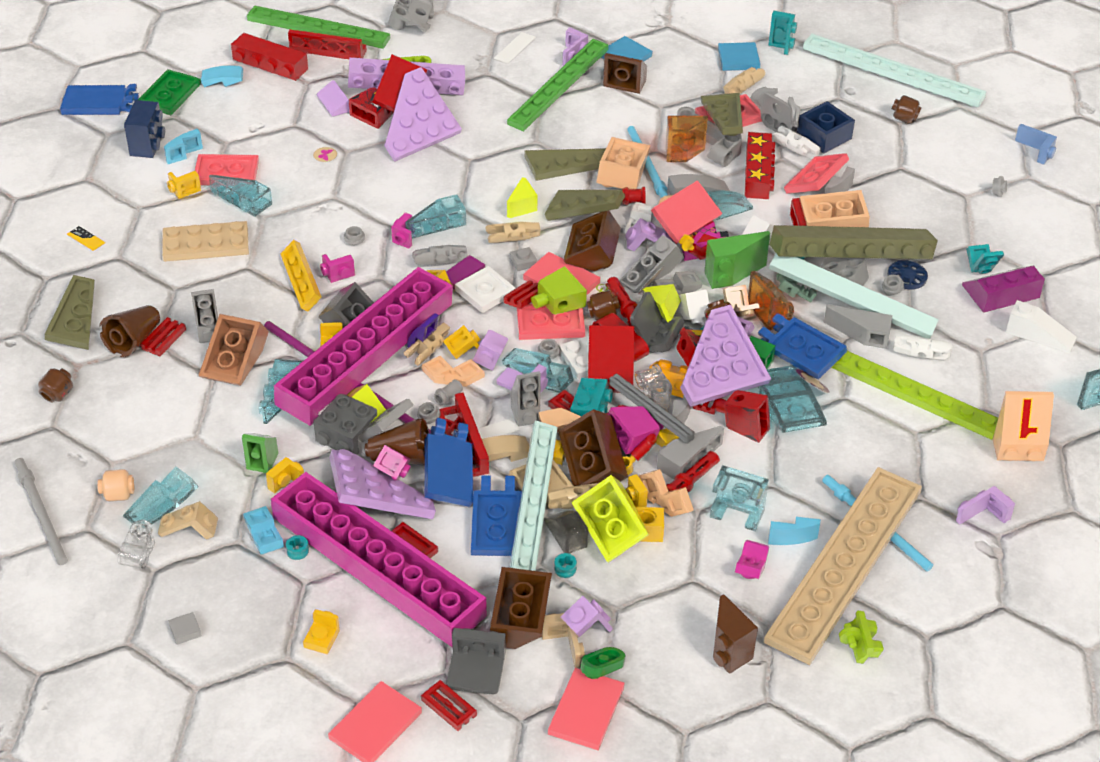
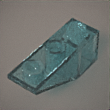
[209,175,272,217]
[405,194,466,238]
[259,359,302,424]

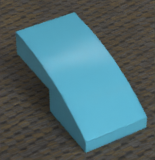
[201,66,244,87]
[164,129,203,164]
[243,506,284,555]
[768,517,821,545]

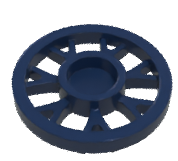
[887,260,928,290]

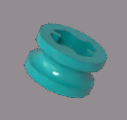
[286,535,309,560]
[554,553,577,578]

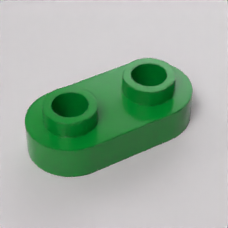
[580,647,626,679]

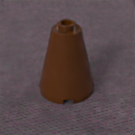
[99,305,160,357]
[365,418,429,465]

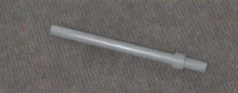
[15,458,68,565]

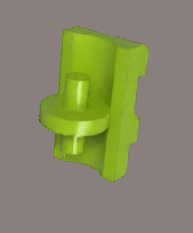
[839,610,884,664]

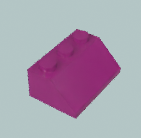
[962,265,1045,313]

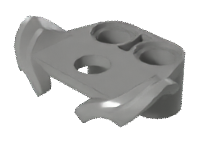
[388,0,434,33]
[750,87,800,133]
[820,257,869,286]

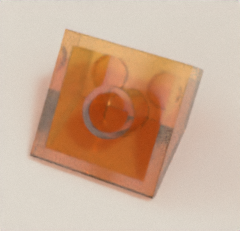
[665,116,708,162]
[748,271,794,331]

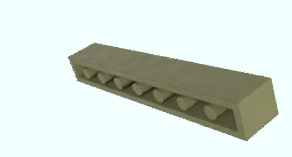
[769,225,938,259]

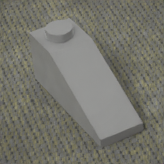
[657,426,724,479]

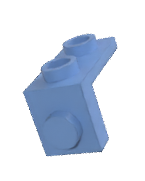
[1015,124,1057,164]

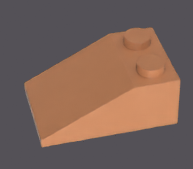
[198,314,269,386]

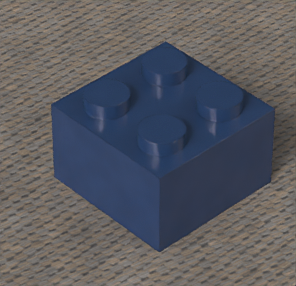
[124,100,165,158]
[797,101,855,154]

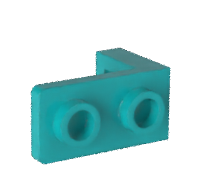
[966,244,1004,274]

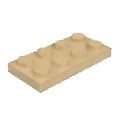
[162,221,249,262]

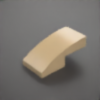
[482,435,529,462]

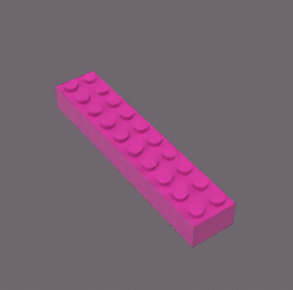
[274,267,453,426]
[270,472,487,647]

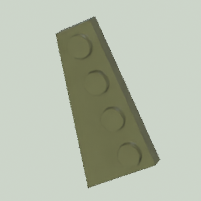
[701,93,743,136]
[524,148,606,181]
[544,190,625,221]
[45,275,95,350]

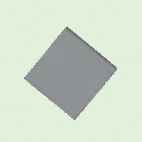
[168,612,202,644]

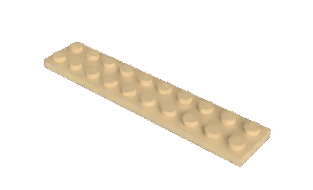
[764,467,922,665]

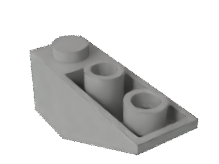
[619,235,684,293]
[191,289,218,343]
[824,304,893,349]
[511,371,541,427]

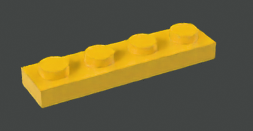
[280,239,321,312]

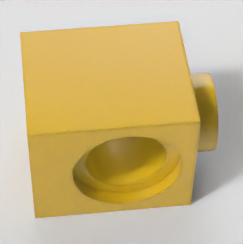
[636,507,664,542]

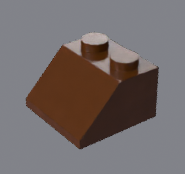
[603,53,647,94]
[713,594,758,674]

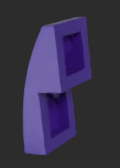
[406,313,439,348]

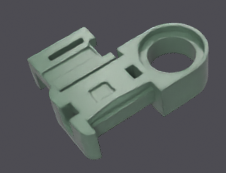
[776,273,817,303]

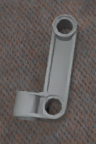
[677,106,742,167]

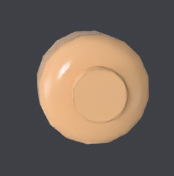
[98,469,134,501]

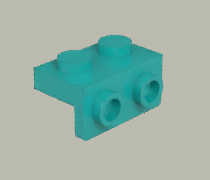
[768,10,797,55]
[570,378,613,416]

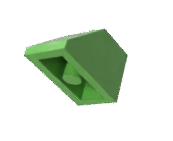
[242,433,278,473]

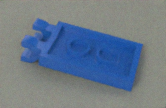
[60,84,139,115]
[758,313,847,380]
[424,418,473,507]
[471,475,522,556]

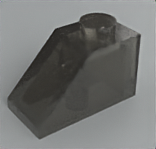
[544,510,588,554]

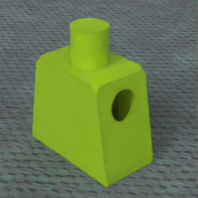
[531,266,587,315]

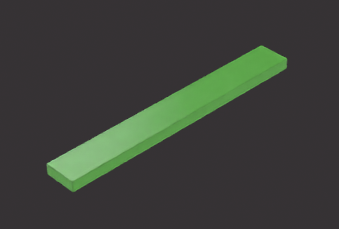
[247,5,390,49]
[507,39,609,132]

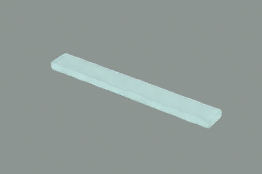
[769,253,939,339]
[510,420,558,571]

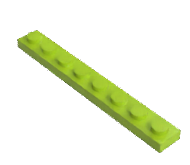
[831,351,998,440]

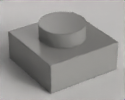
[510,247,537,271]

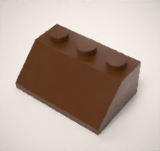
[563,210,621,271]
[558,409,628,486]
[490,567,552,649]

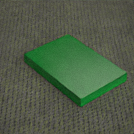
[138,69,201,116]

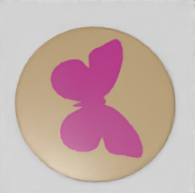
[313,147,337,162]

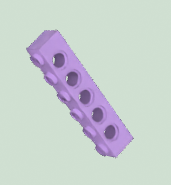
[348,57,465,95]

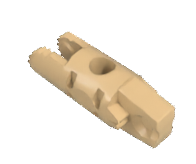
[723,67,765,94]
[485,222,541,243]
[404,322,450,366]
[546,483,599,509]

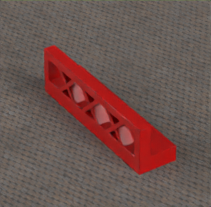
[288,29,367,60]
[439,392,489,477]

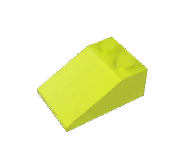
[572,475,649,563]

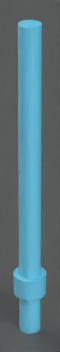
[627,126,668,198]
[822,475,933,572]

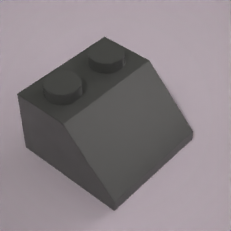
[318,282,374,328]

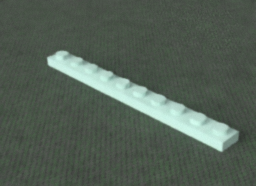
[803,34,987,107]

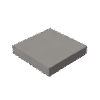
[358,399,414,442]

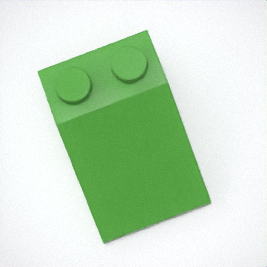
[704,231,770,289]

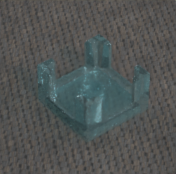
[710,465,769,532]

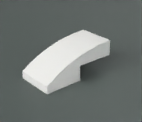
[625,202,655,234]

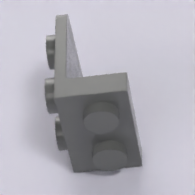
[630,292,685,352]
[313,394,377,455]
[447,628,506,694]

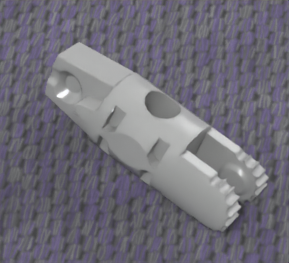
[412,245,468,266]

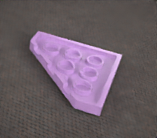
[384,67,462,162]
[680,305,771,407]
[330,449,436,519]

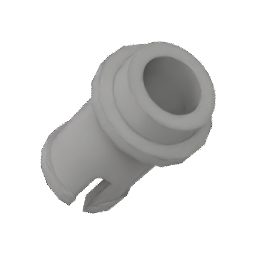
[434,379,463,405]

